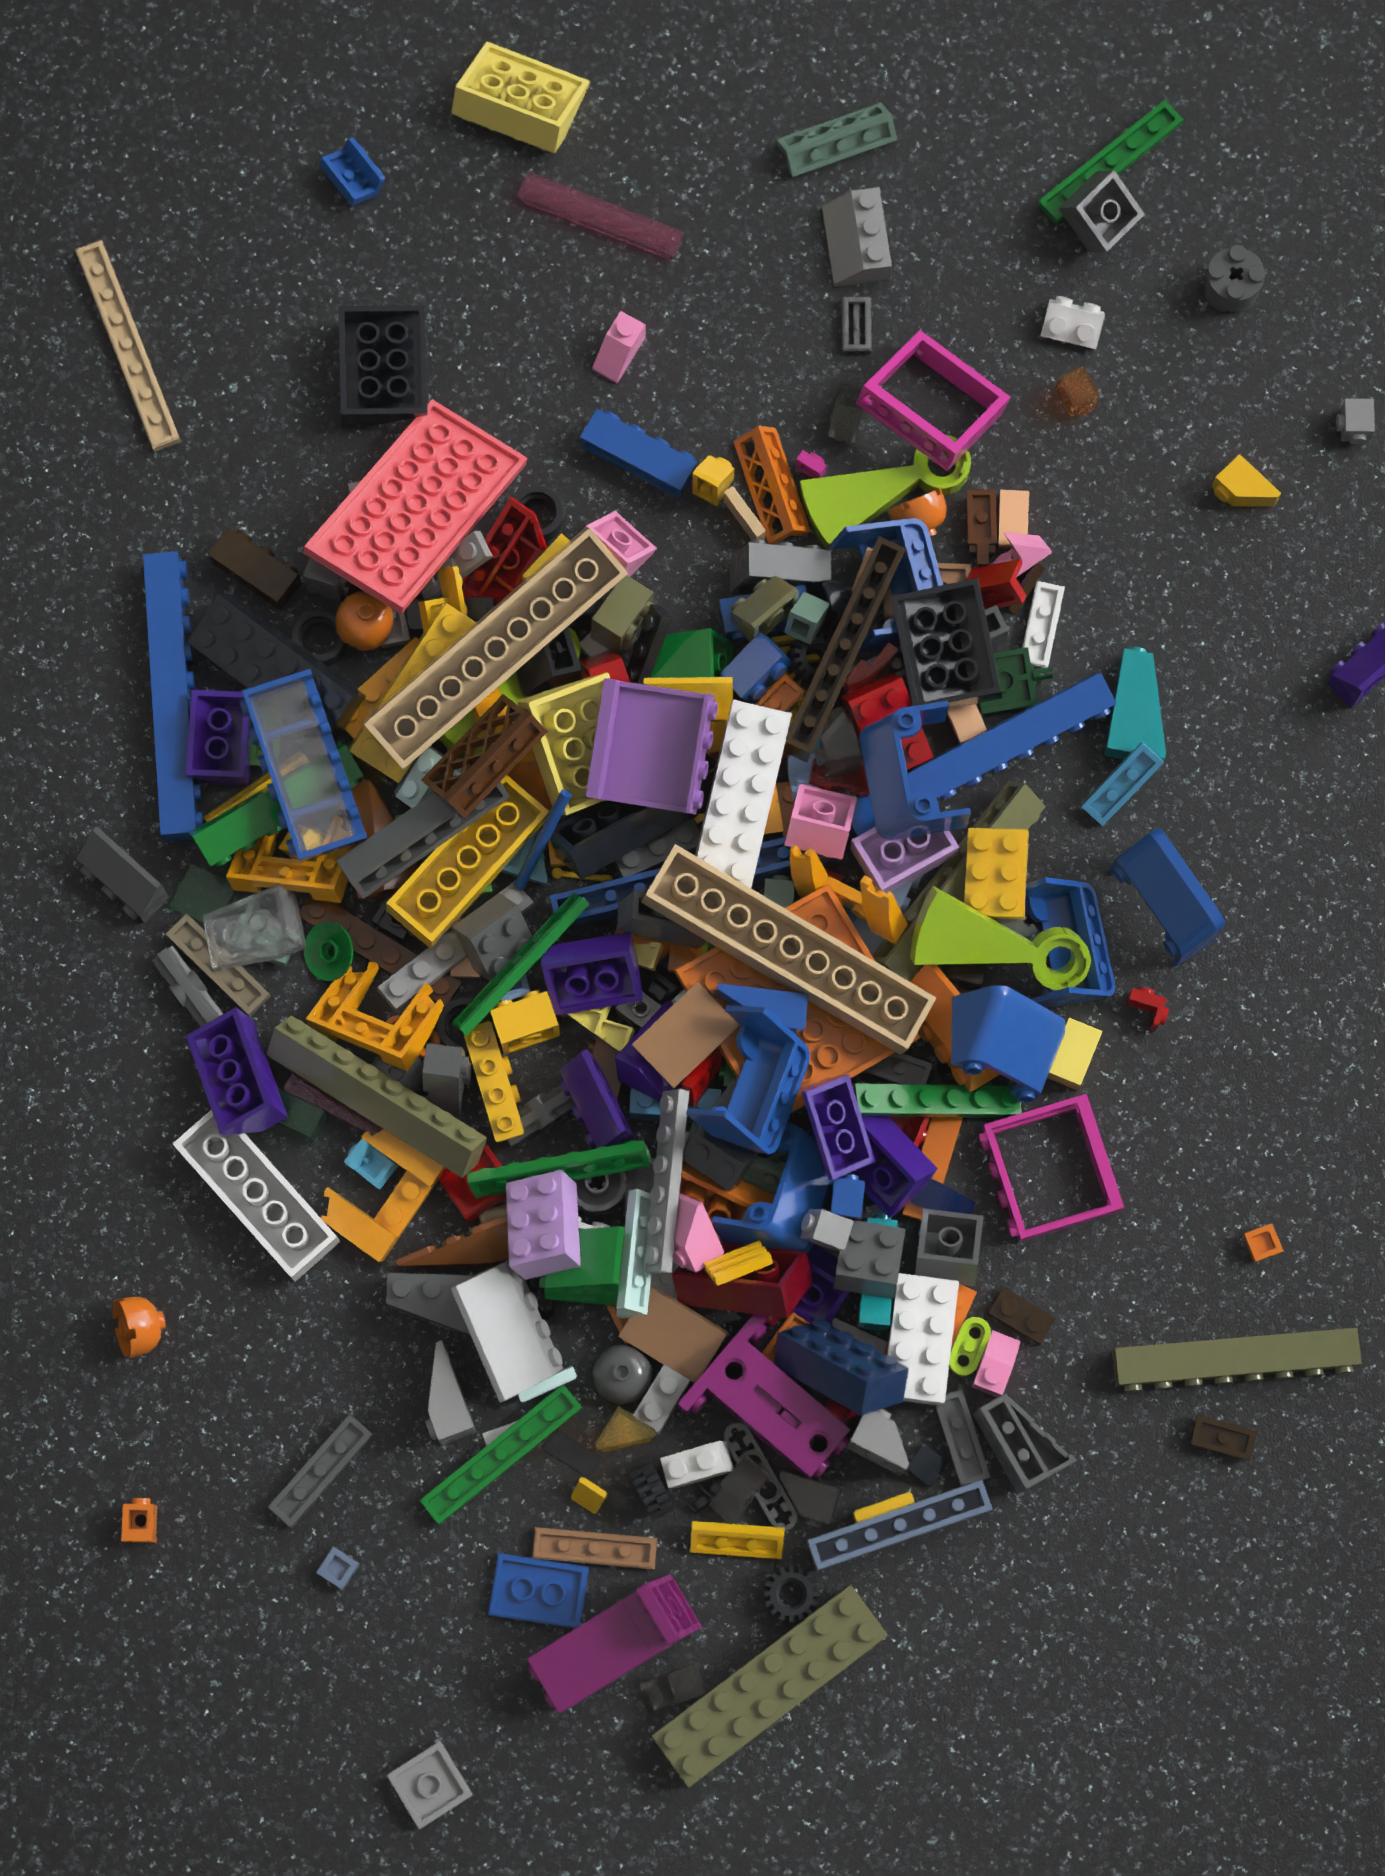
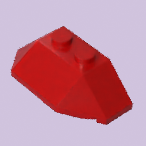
[462,497,547,603]

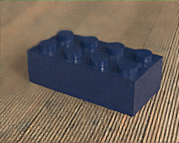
[774,1319,909,1416]

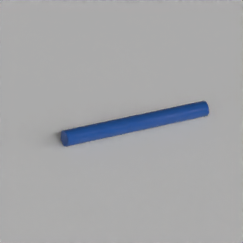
[513,790,572,890]

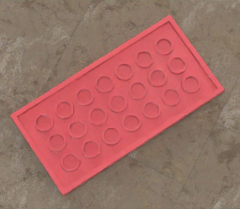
[303,399,528,614]

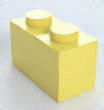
[1047,1018,1102,1091]

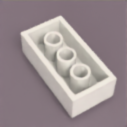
[887,1273,959,1406]

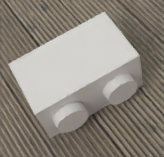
[660,1441,734,1488]

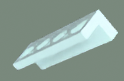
[616,1189,652,1318]

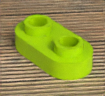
[949,1317,991,1376]

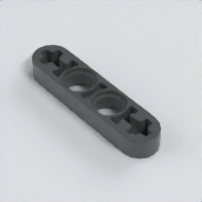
[724,1423,797,1532]

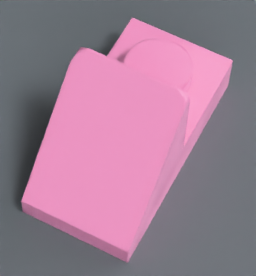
[989,532,1052,577]

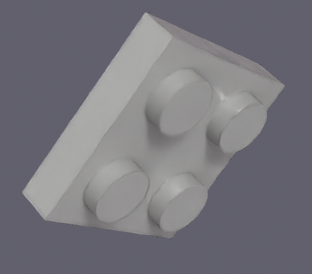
[387,1741,473,1829]

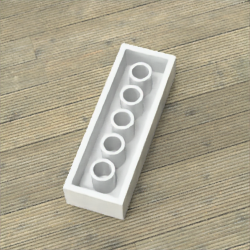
[695,700,792,888]
[173,1110,340,1282]

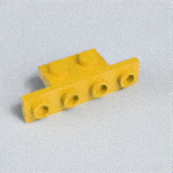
[418,566,467,632]
[464,1021,524,1142]

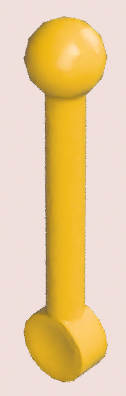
[551,867,613,882]

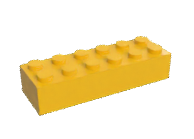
[348,602,476,783]
[386,775,550,949]

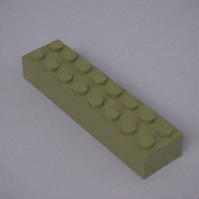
[652,1585,888,1787]

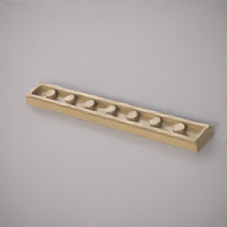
[75,240,181,452]

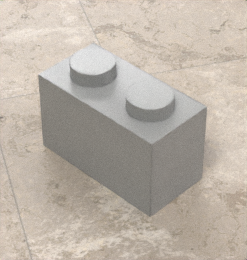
[632,1365,690,1435]

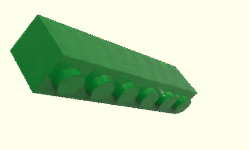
[189,742,363,867]

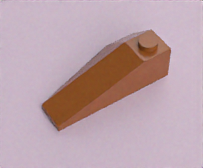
[346,780,420,901]
[396,1215,509,1270]

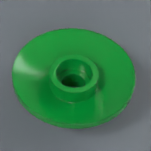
[304,922,353,981]

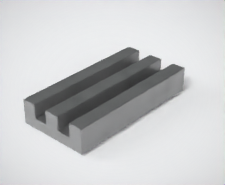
[842,297,871,354]

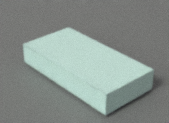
[518,1365,577,1402]

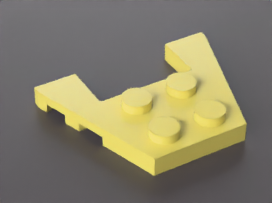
[550,942,663,1052]

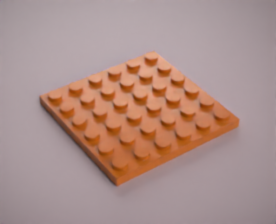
[674,884,921,1114]

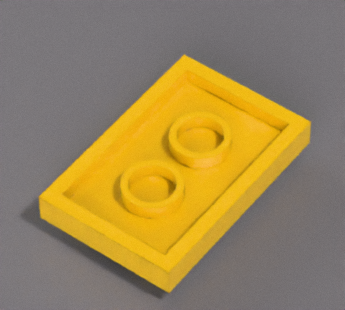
[964,828,1029,920]

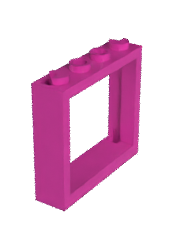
[856,330,1011,471]
[979,1094,1124,1243]

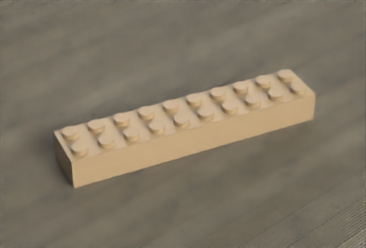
[362,527,628,769]
[641,844,936,1055]

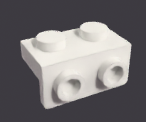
[1041,296,1105,349]

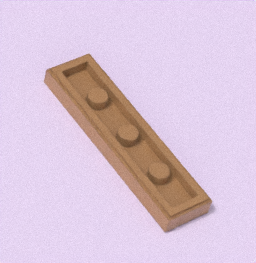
[532,1527,657,1570]

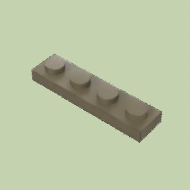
[166,913,271,1017]

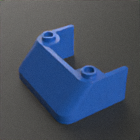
[830,518,943,652]
[859,701,971,840]
[1109,828,1225,967]
[1025,877,1115,1007]
[686,1005,810,1154]
[712,1123,834,1253]

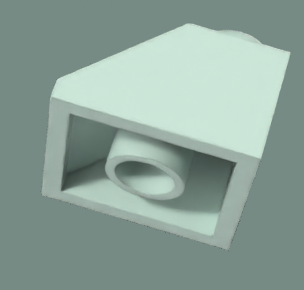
[394,746,462,808]

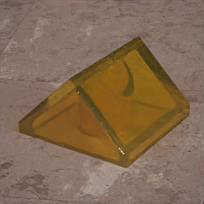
[595,1407,657,1454]

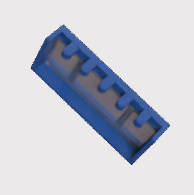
[239,669,367,863]

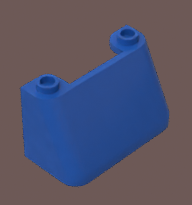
[951,985,1065,1103]

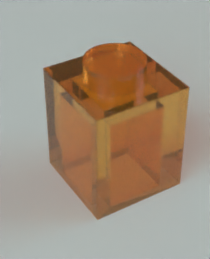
[1055,366,1100,417]

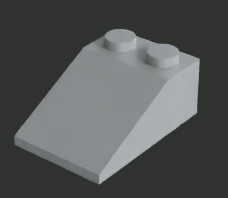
[425,1340,476,1445]

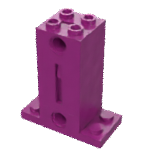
[678,1314,850,1481]
[528,1574,702,1713]

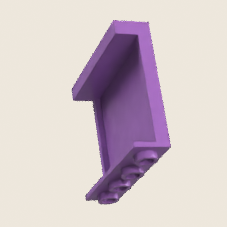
[586,678,718,814]

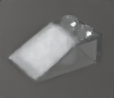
[203,885,306,970]

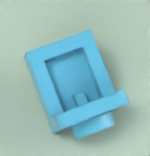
[344,1139,398,1189]

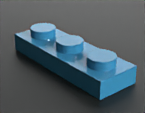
[1081,741,1164,826]

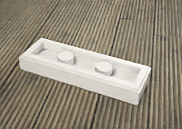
[1022,581,1065,669]

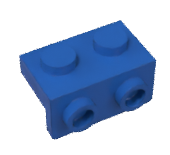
[319,137,385,207]

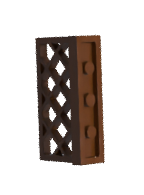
[421,694,548,818]

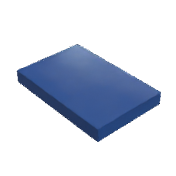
[488,1553,589,1629]

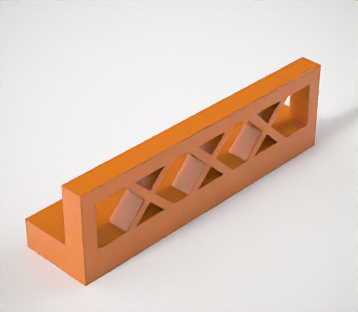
[733,426,811,545]

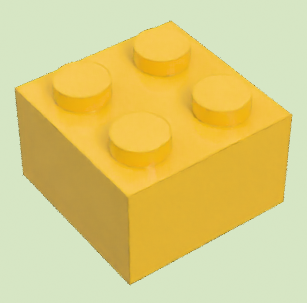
[490,990,560,1055]

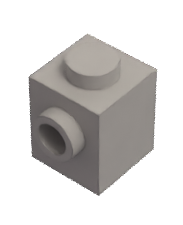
[1336,399,1375,445]
[615,992,661,1031]
[800,1209,854,1251]

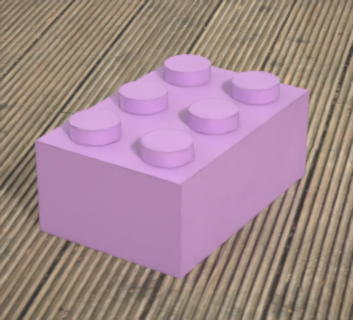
[850,827,959,894]
[506,1170,581,1280]

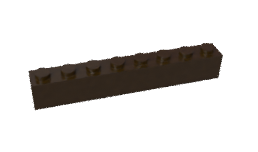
[783,536,906,763]

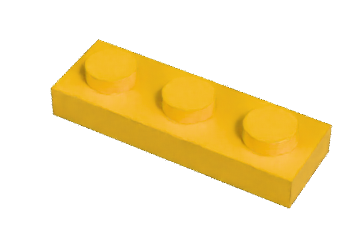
[690,1521,784,1559]

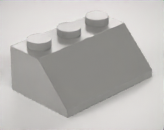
[822,187,892,287]
[847,1409,909,1476]

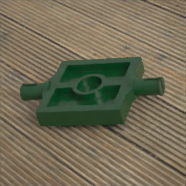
[977,647,1053,714]

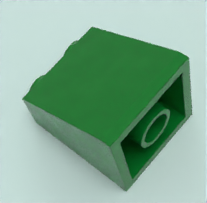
[650,628,735,700]
[539,1226,624,1306]

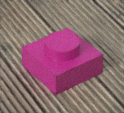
[796,450,827,479]

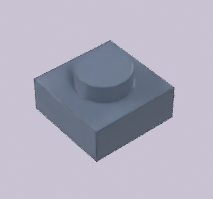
[316,1547,360,1590]

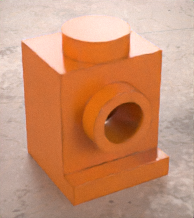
[121,1498,157,1543]

